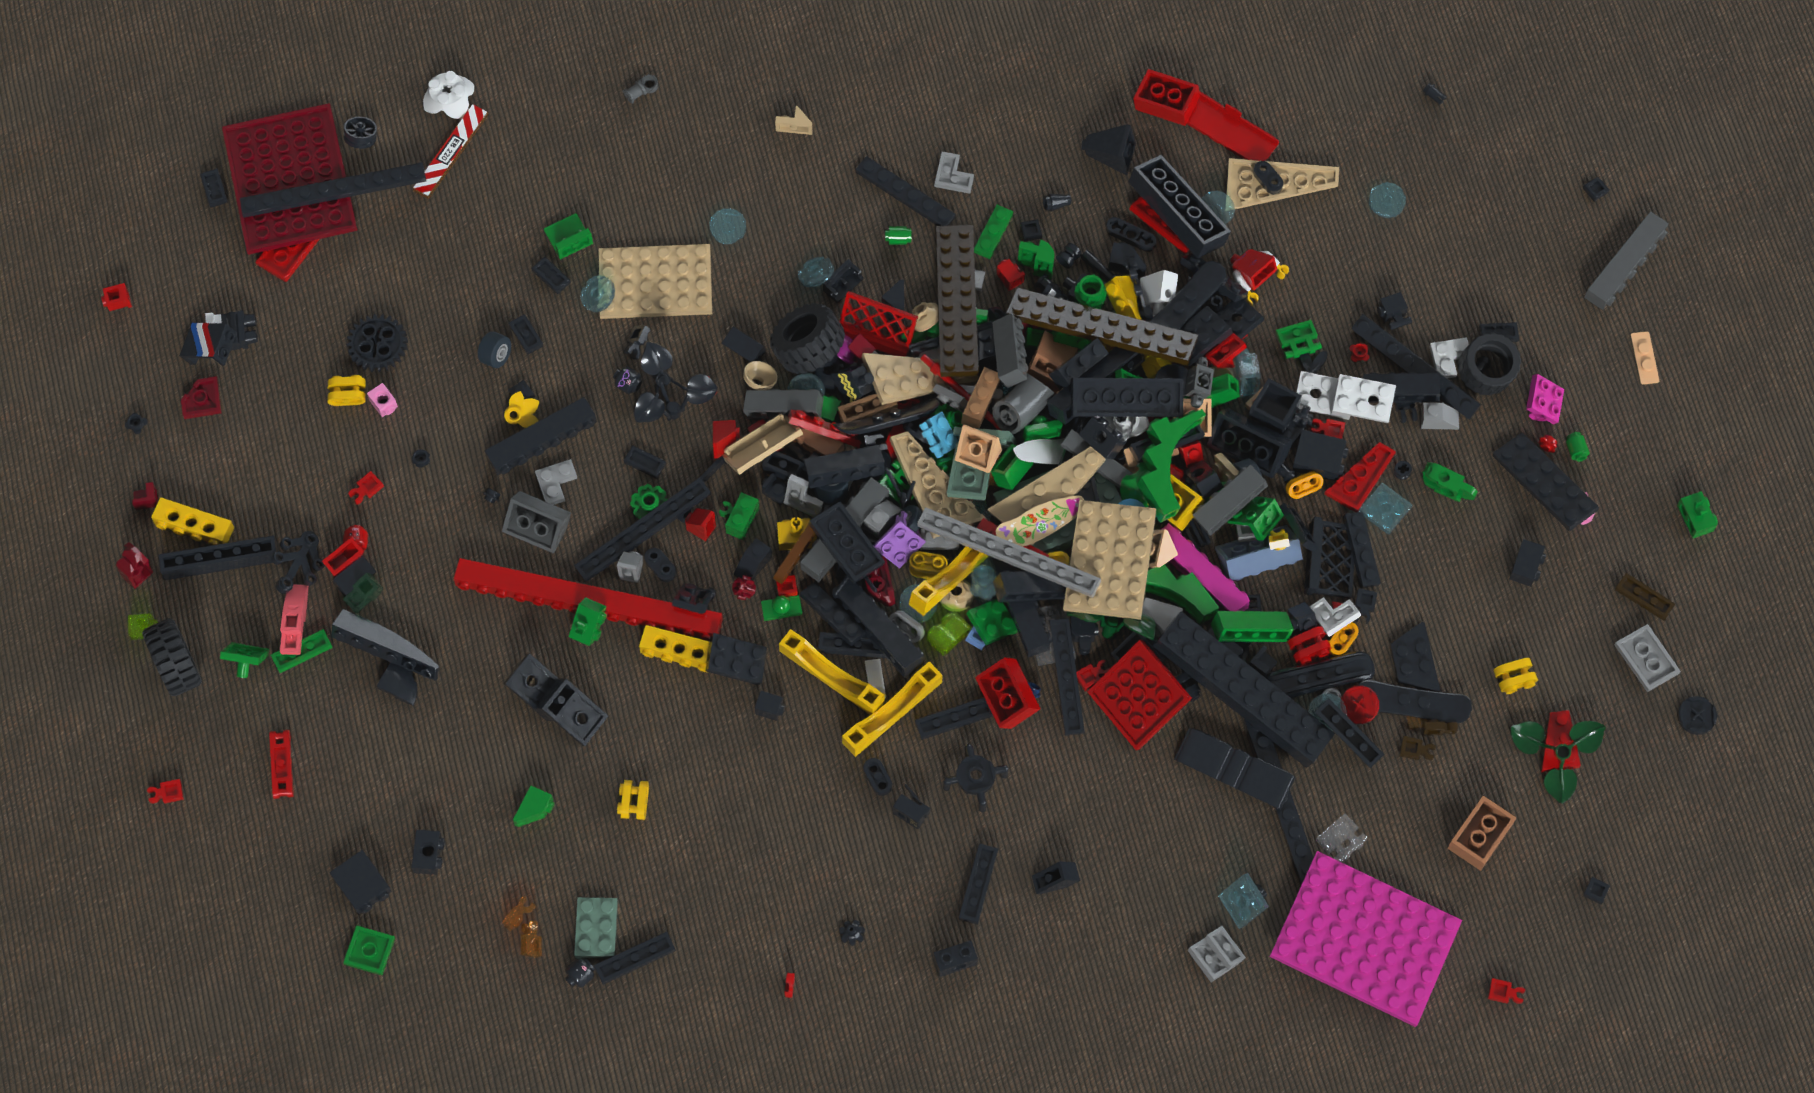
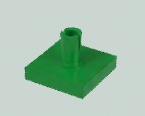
[220,642,269,678]

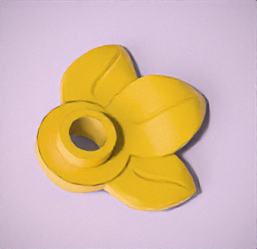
[504,391,539,428]

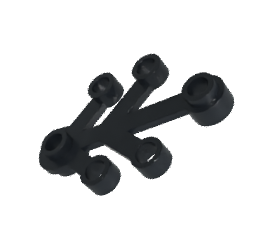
[1124,256,1153,322]
[271,531,325,594]

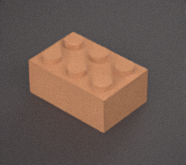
[1447,796,1516,871]

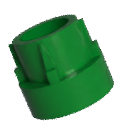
[1074,274,1107,309]

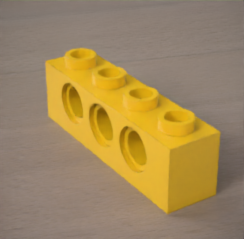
[151,497,234,546]
[639,625,710,672]

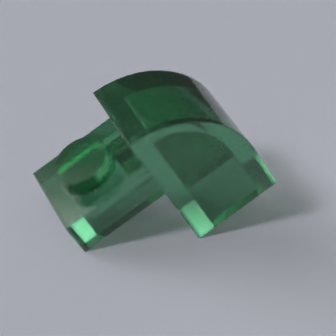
[343,573,383,614]

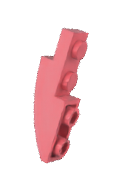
[280,584,309,655]

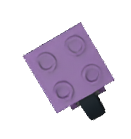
[873,505,926,568]

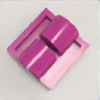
[1526,374,1564,424]

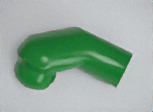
[901,330,927,344]

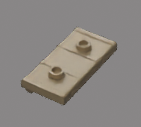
[722,413,803,475]

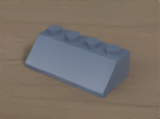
[1215,525,1303,581]

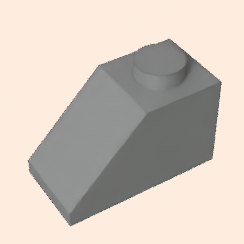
[1420,403,1459,430]
[864,500,902,539]
[617,551,644,583]

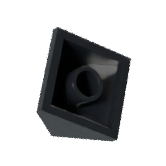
[882,280,904,330]

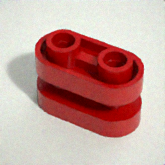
[1287,626,1332,665]

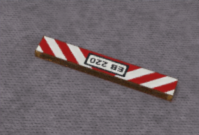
[413,104,488,199]

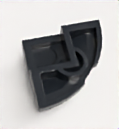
[377,663,418,706]

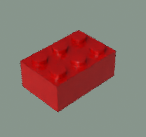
[1133,69,1200,126]
[975,657,1040,729]

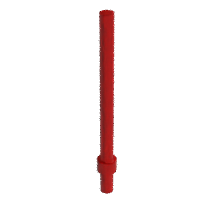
[920,354,1002,431]

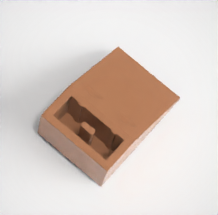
[1027,331,1078,394]

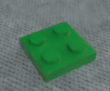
[966,599,1018,646]
[343,926,395,976]

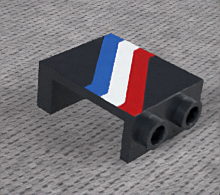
[179,323,237,366]

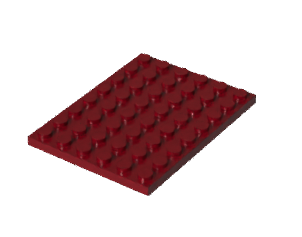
[222,103,358,255]

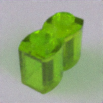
[927,611,971,656]

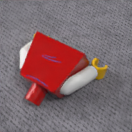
[1230,249,1289,306]

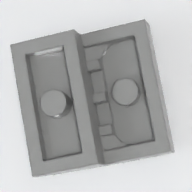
[1187,926,1246,982]

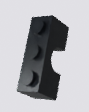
[1049,338,1108,389]

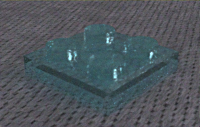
[1359,482,1413,535]
[1218,873,1269,929]

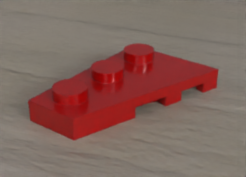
[1541,710,1581,773]

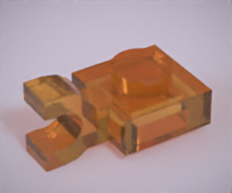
[502,896,536,931]
[521,921,542,958]

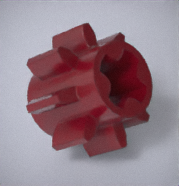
[732,575,756,600]

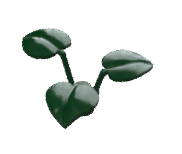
[1067,611,1156,640]
[1511,721,1606,804]

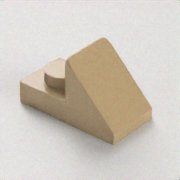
[775,106,813,135]

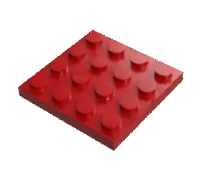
[1087,640,1192,750]

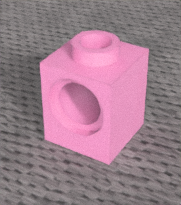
[367,383,398,417]

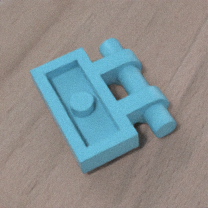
[919,412,959,459]

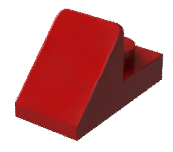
[1205,333,1247,368]

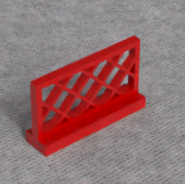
[839,291,918,357]

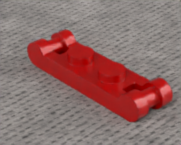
[269,730,294,799]

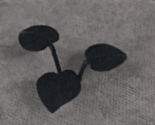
[634,341,718,423]

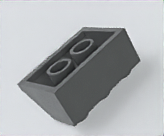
[502,491,571,553]

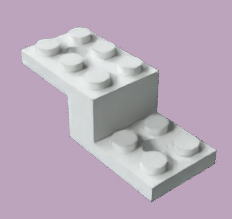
[1296,371,1396,423]

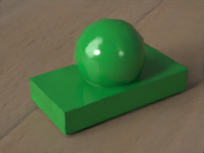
[1023,415,1063,443]
[761,595,802,621]

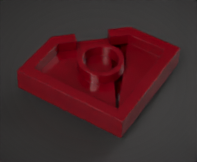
[181,376,222,419]

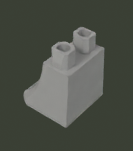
[1142,598,1183,640]

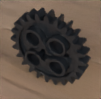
[346,314,408,372]

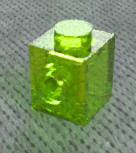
[128,613,158,640]

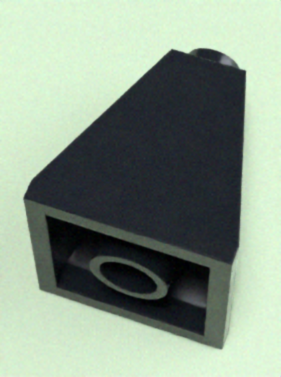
[1082,124,1136,175]

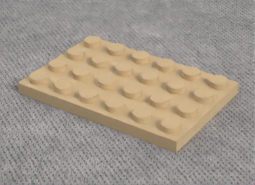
[599,244,712,319]
[1063,500,1156,620]

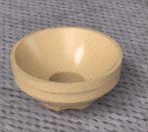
[911,302,939,332]
[743,361,777,390]
[940,579,974,612]

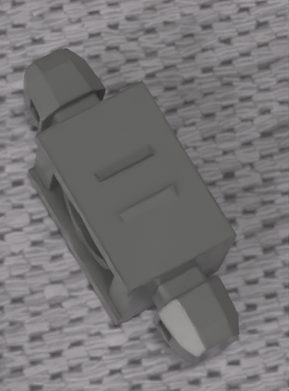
[1185,357,1214,408]

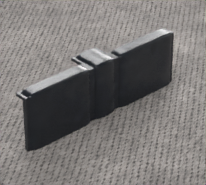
[1174,728,1296,810]

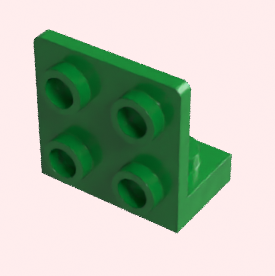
[544,214,593,259]
[1227,496,1284,541]

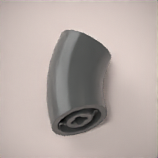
[993,373,1055,434]

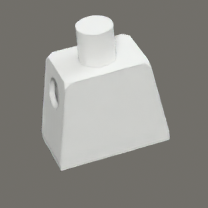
[1140,270,1178,316]

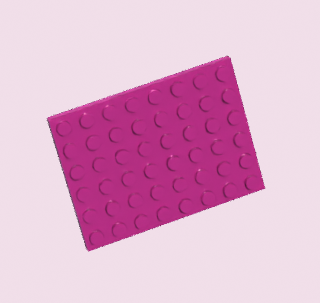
[1269,851,1462,1027]

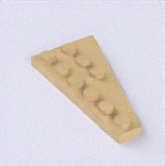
[1225,158,1339,211]
[861,353,980,405]
[890,431,987,538]
[987,447,1106,546]

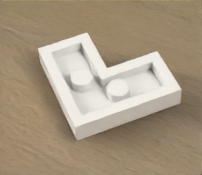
[1429,338,1469,378]
[1309,597,1361,637]

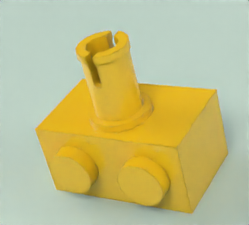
[777,517,817,551]

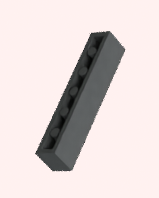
[1584,211,1669,310]
[800,478,889,582]

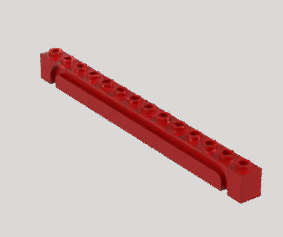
[454,558,723,642]

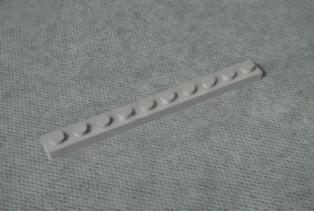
[917,507,1101,598]

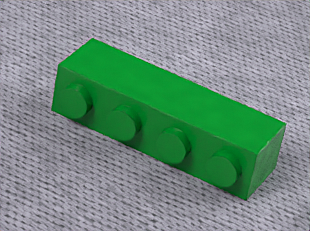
[1211,611,1294,642]

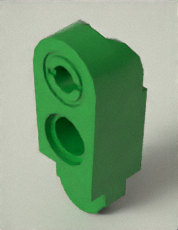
[1423,462,1478,502]

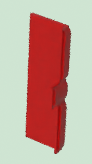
[1187,91,1279,161]

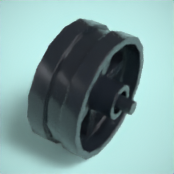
[343,116,377,149]

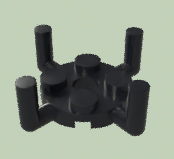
[943,744,1009,812]

